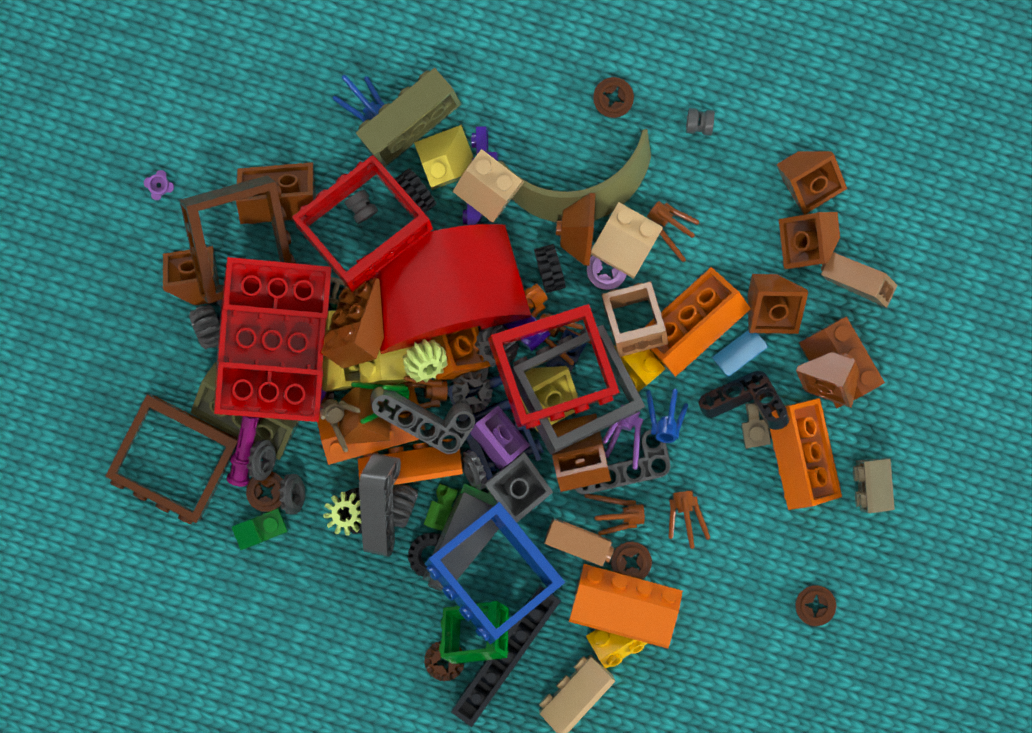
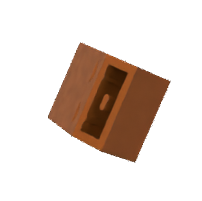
[321,278,384,369]
[551,413,611,492]

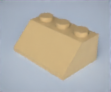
[539,654,615,733]

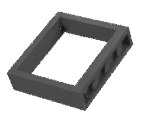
[511,325,645,455]

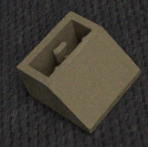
[853,458,895,513]

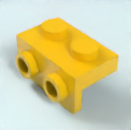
[614,346,665,392]
[586,630,648,668]

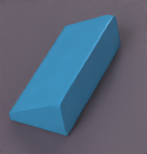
[711,330,769,378]

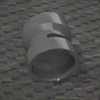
[686,108,715,136]
[344,189,379,224]

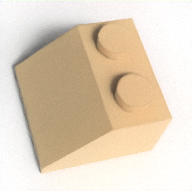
[453,149,524,223]
[591,202,663,279]

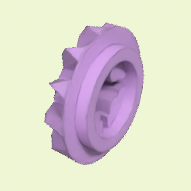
[587,255,626,290]

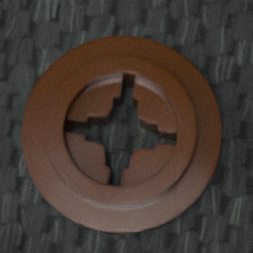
[593,77,634,118]
[246,472,283,512]
[611,542,652,579]
[795,585,836,626]
[424,641,465,681]

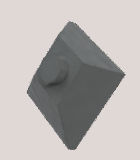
[484,452,553,523]

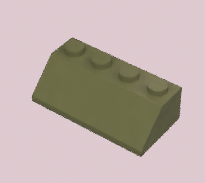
[356,68,462,168]
[190,362,300,460]

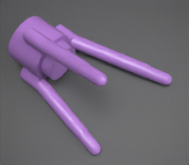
[602,405,643,469]

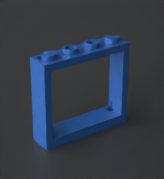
[425,502,565,645]

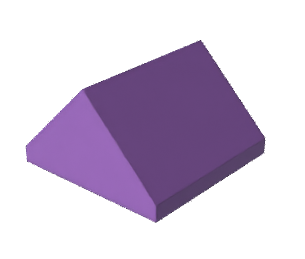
[470,406,530,470]

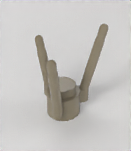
[320,399,360,452]

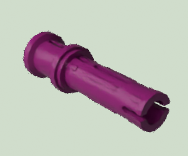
[226,416,259,487]

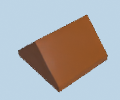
[338,387,391,445]

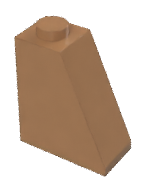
[821,252,898,308]

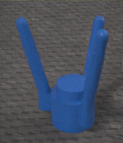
[333,75,385,122]
[646,389,688,443]

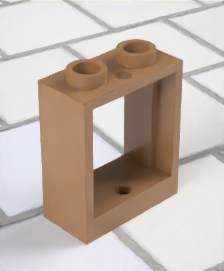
[602,281,668,357]
[544,517,614,566]

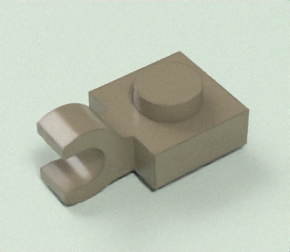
[741,403,771,448]

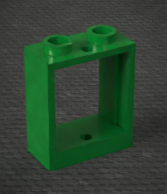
[439,601,509,664]

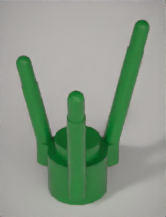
[351,382,410,424]

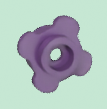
[144,170,174,200]

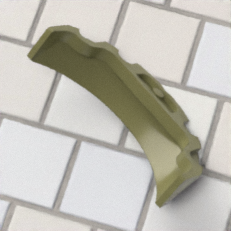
[498,129,651,223]

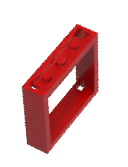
[292,155,433,292]
[488,304,620,429]

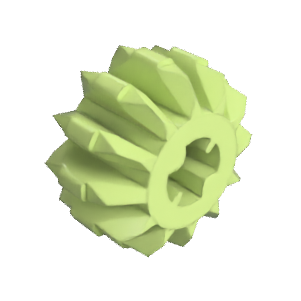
[402,339,448,382]
[323,492,361,536]

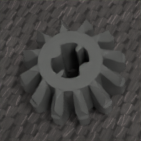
[189,305,220,349]
[474,324,520,367]
[393,484,418,528]

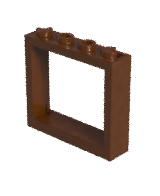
[179,175,296,303]
[105,394,238,524]

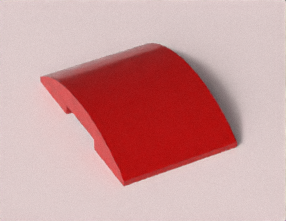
[357,224,531,354]
[214,257,331,422]

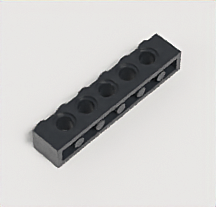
[451,584,561,727]

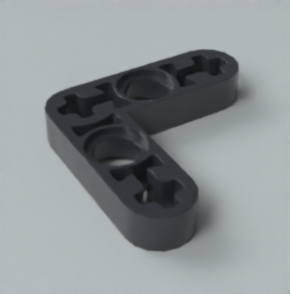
[698,371,789,430]

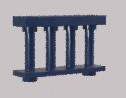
[448,375,544,481]

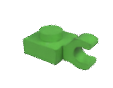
[424,484,457,531]

